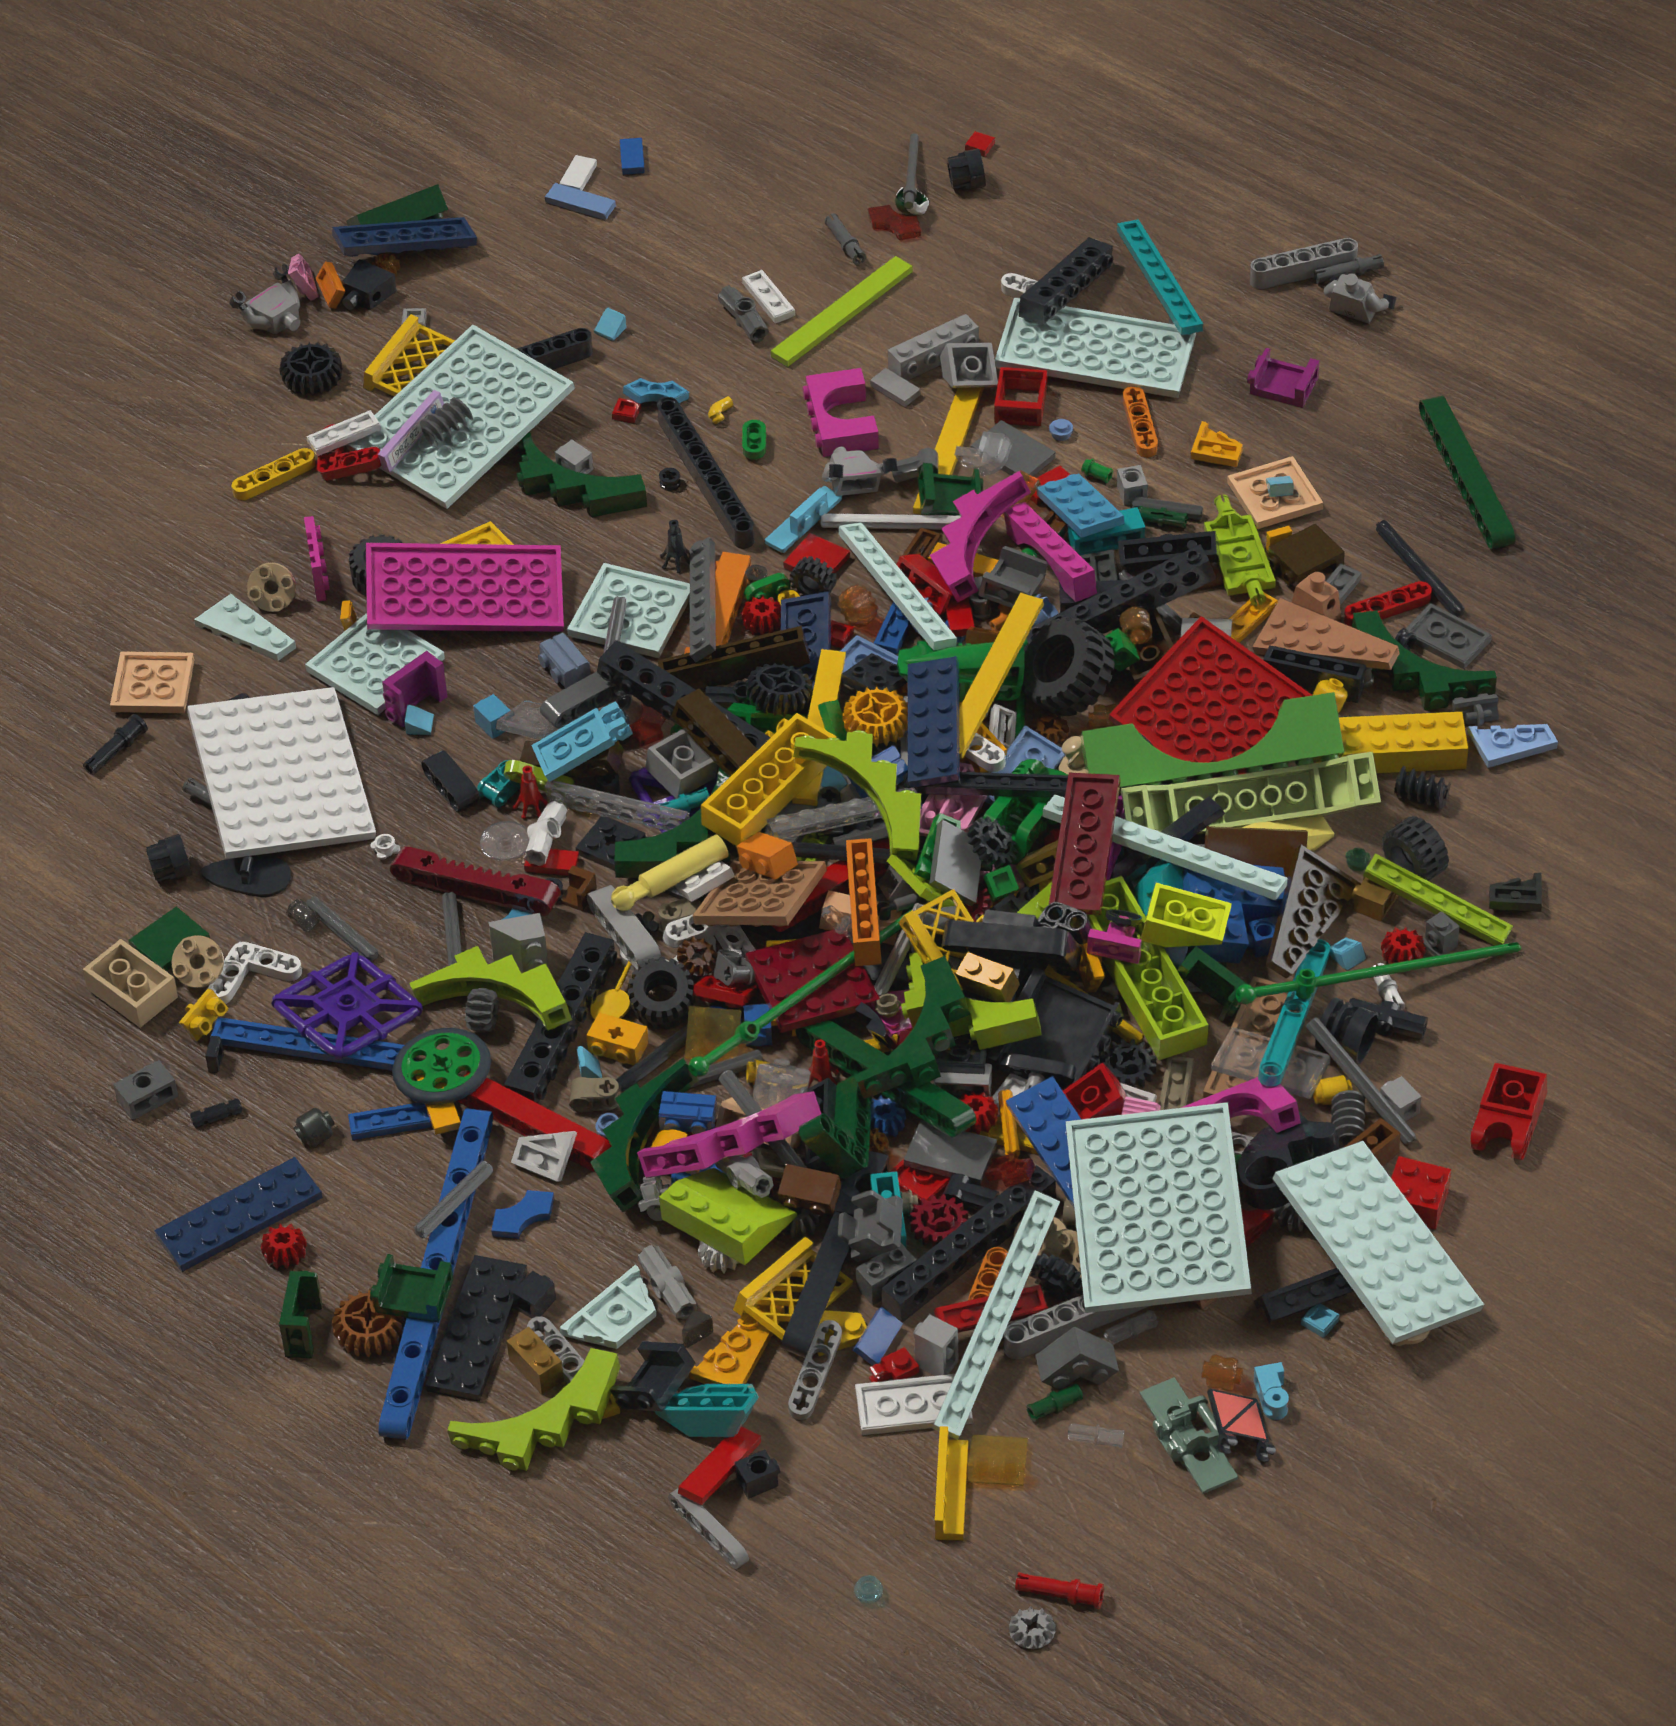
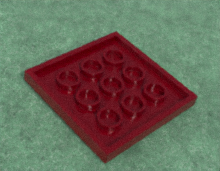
[745,927,880,1033]

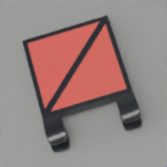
[1207,1388,1276,1462]

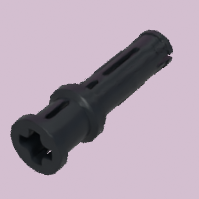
[83,714,148,775]

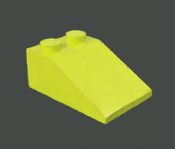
[1141,883,1232,947]

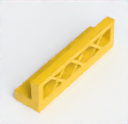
[935,1426,968,1541]

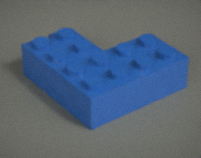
[1183,865,1285,963]

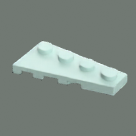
[194,594,296,661]

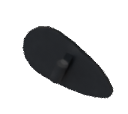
[201,856,291,897]

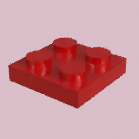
[693,975,757,1008]

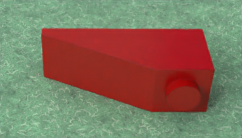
[896,554,952,615]

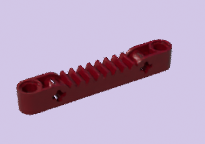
[390,846,561,916]

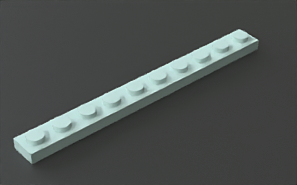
[839,523,957,650]
[1043,795,1288,900]
[932,1190,1060,1440]

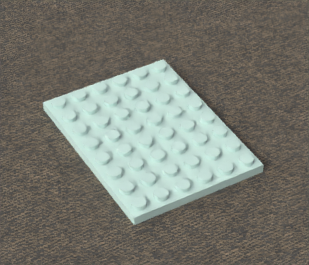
[346,325,575,509]
[1066,1102,1252,1313]

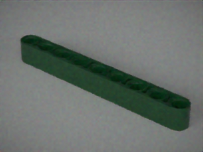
[1419,395,1515,550]
[795,1020,976,1137]

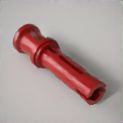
[1015,1572,1104,1609]

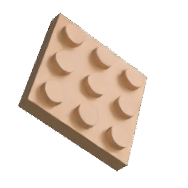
[1227,456,1323,529]
[110,652,195,713]

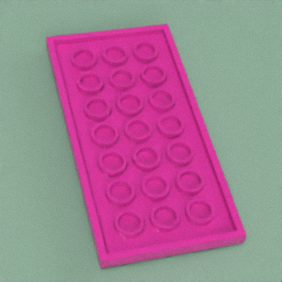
[366,543,564,632]

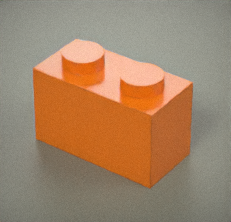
[736,832,798,880]

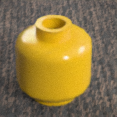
[1313,678,1348,713]

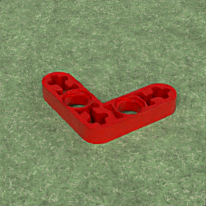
[317,424,382,480]

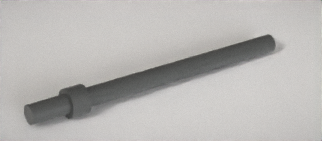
[903,133,919,209]

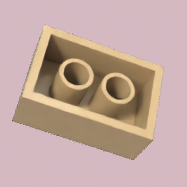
[83,939,178,1028]

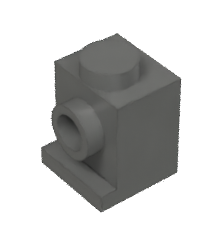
[1423,911,1460,956]

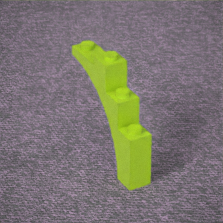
[793,730,921,860]
[409,946,572,1030]
[901,952,1042,1050]
[447,1348,620,1471]

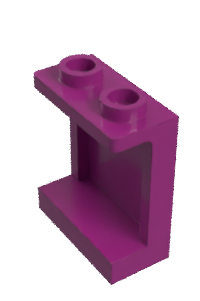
[1247,348,1320,408]
[382,651,447,727]

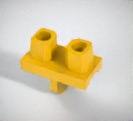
[179,989,228,1041]

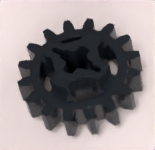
[967,816,1018,869]
[1099,1039,1156,1088]
[1030,1254,1083,1301]

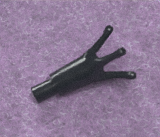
[660,520,690,573]

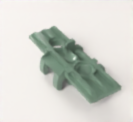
[1140,1377,1238,1494]

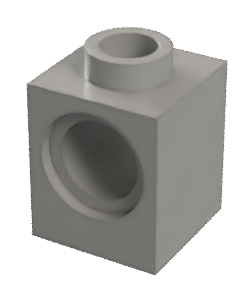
[555,440,593,474]
[1117,465,1148,506]
[1380,1076,1421,1121]

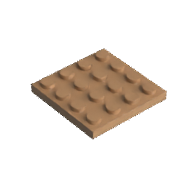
[693,861,827,927]

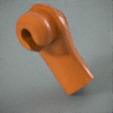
[989,604,1012,631]

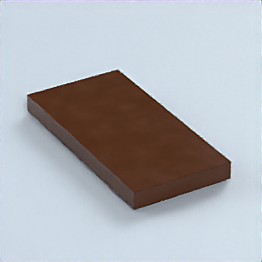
[1204,826,1308,878]

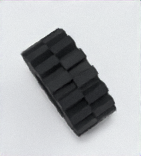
[789,556,837,596]

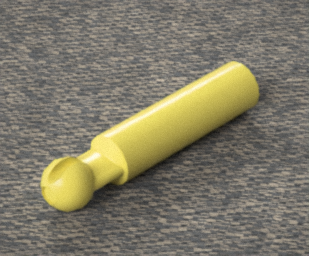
[611,834,728,911]

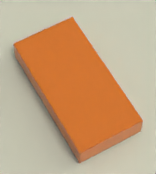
[316,261,345,309]

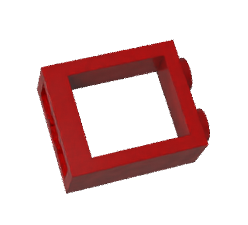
[994,367,1047,426]

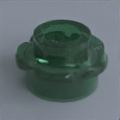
[1345,848,1371,871]

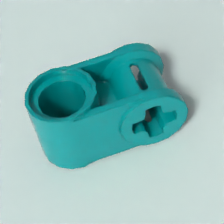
[477,760,521,808]

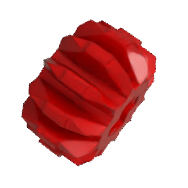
[742,596,781,635]
[1381,927,1425,964]
[961,1091,998,1135]
[260,1223,307,1270]

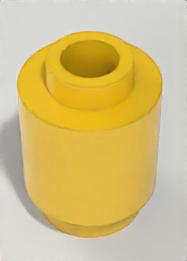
[1312,1075,1353,1106]

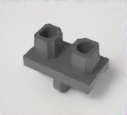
[1452,693,1499,726]

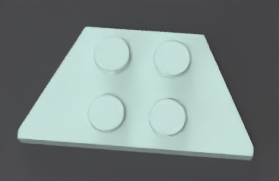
[560,1265,656,1349]

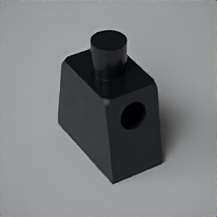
[342,259,397,310]

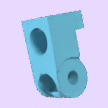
[1253,1362,1289,1420]

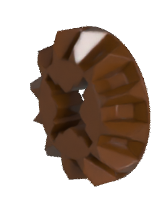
[1029,712,1069,744]
[677,936,718,976]

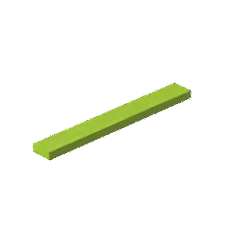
[770,256,913,367]

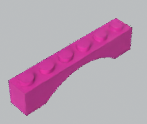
[1004,502,1097,602]

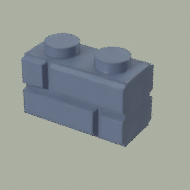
[538,633,591,689]

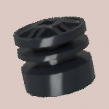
[1315,997,1379,1064]

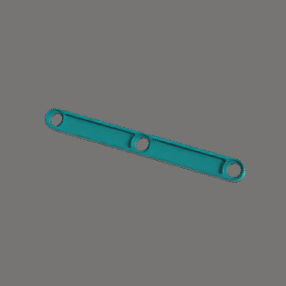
[1258,939,1330,1087]

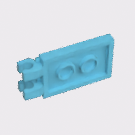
[532,701,633,782]

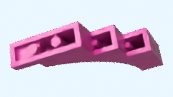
[637,1091,821,1177]

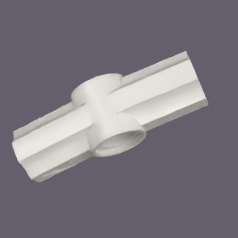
[525,801,568,866]

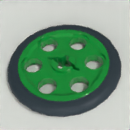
[392,1028,491,1105]

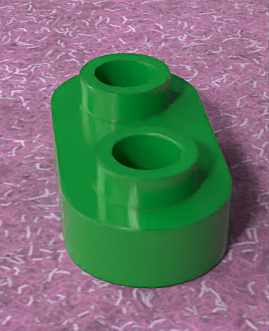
[742,420,766,459]
[743,573,791,602]

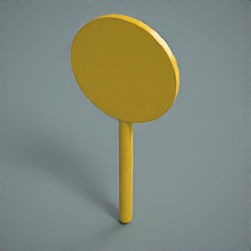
[590,960,632,1020]

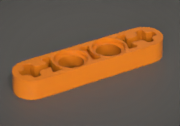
[1123,386,1158,458]

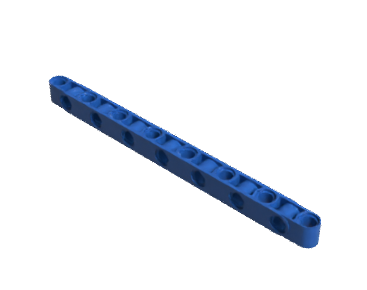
[378,1108,493,1440]

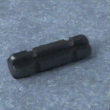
[190,1098,242,1127]

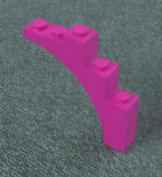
[930,471,1031,603]

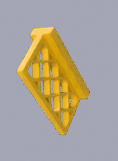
[363,314,455,397]
[898,889,974,990]
[733,1237,853,1340]

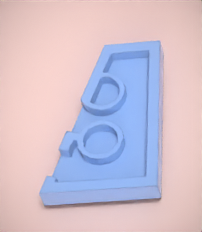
[1467,724,1558,768]

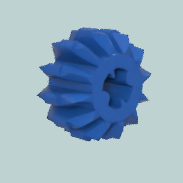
[870,1095,906,1141]

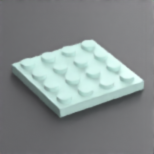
[567,563,690,658]
[305,613,445,715]

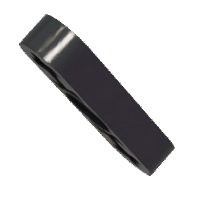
[999,1053,1076,1084]

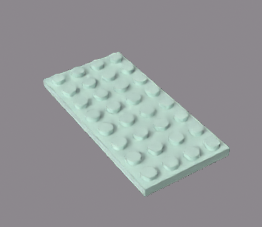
[995,298,1196,398]
[1273,1141,1484,1344]

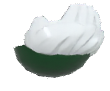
[895,187,929,216]

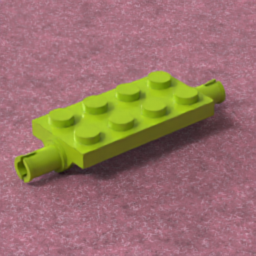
[1204,495,1276,606]

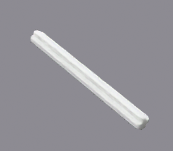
[821,514,961,530]

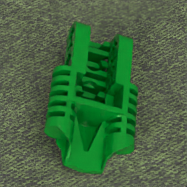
[897,641,1025,702]
[983,759,1072,864]

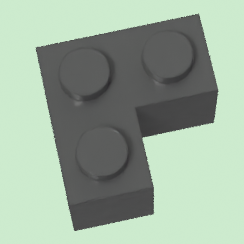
[1035,1326,1119,1391]

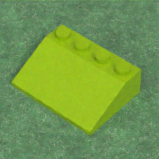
[659,1167,797,1265]

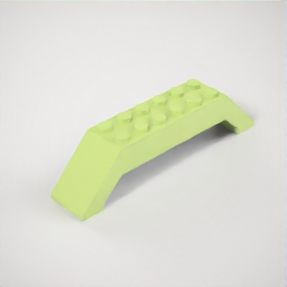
[1121,752,1381,835]

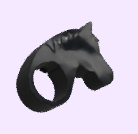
[1238,1113,1340,1210]

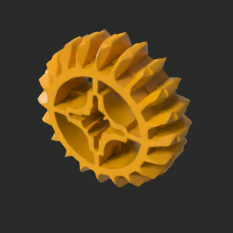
[843,686,908,747]

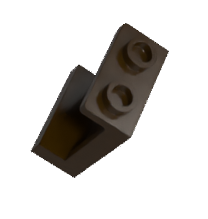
[1268,523,1345,590]

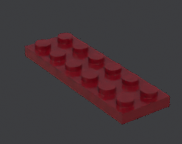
[1049,772,1121,915]

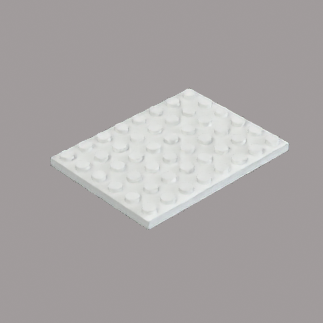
[187,687,376,859]

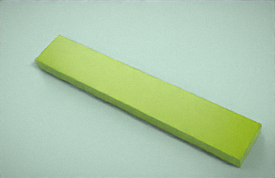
[1363,853,1513,946]

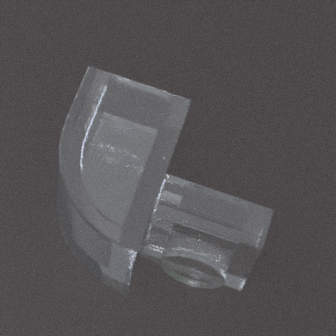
[954,431,1012,476]

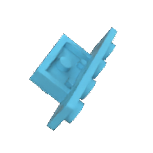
[765,486,842,553]

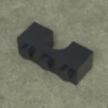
[833,1151,889,1218]

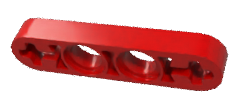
[1344,581,1432,627]

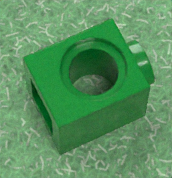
[1105,628,1140,672]
[983,865,1019,902]

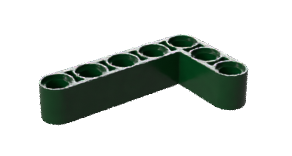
[799,1071,872,1179]

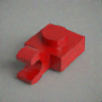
[869,1347,919,1383]

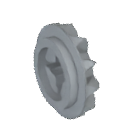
[1009,1606,1055,1649]

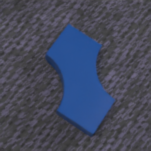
[491,1190,554,1239]

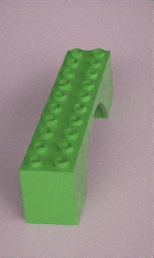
[1080,692,1344,796]

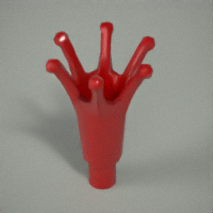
[512,765,549,819]
[804,1040,839,1089]

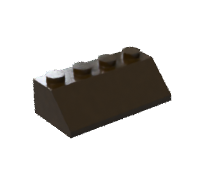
[1112,608,1173,684]

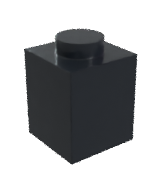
[512,1271,556,1319]

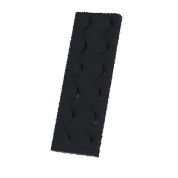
[426,1255,527,1402]

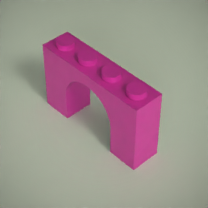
[802,368,879,457]
[1181,1073,1301,1133]

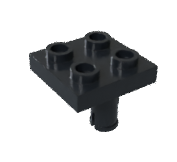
[841,653,907,693]

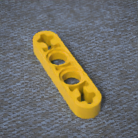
[232,448,316,500]

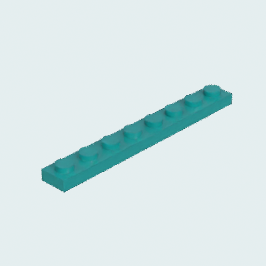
[1117,219,1203,335]

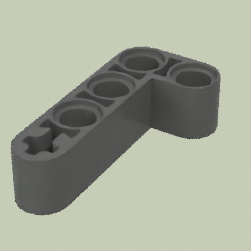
[540,671,632,729]

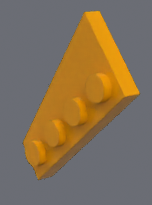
[689,1305,785,1384]

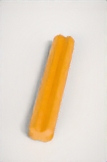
[998,1090,1020,1158]

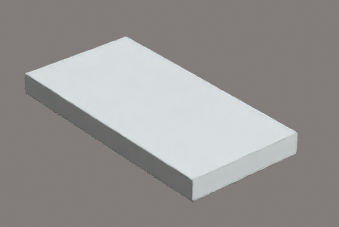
[855,1374,973,1435]

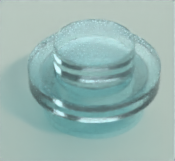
[854,1575,883,1603]

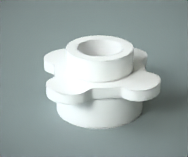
[371,834,400,859]

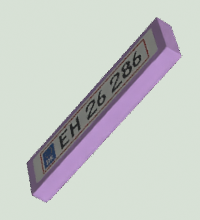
[378,390,444,473]

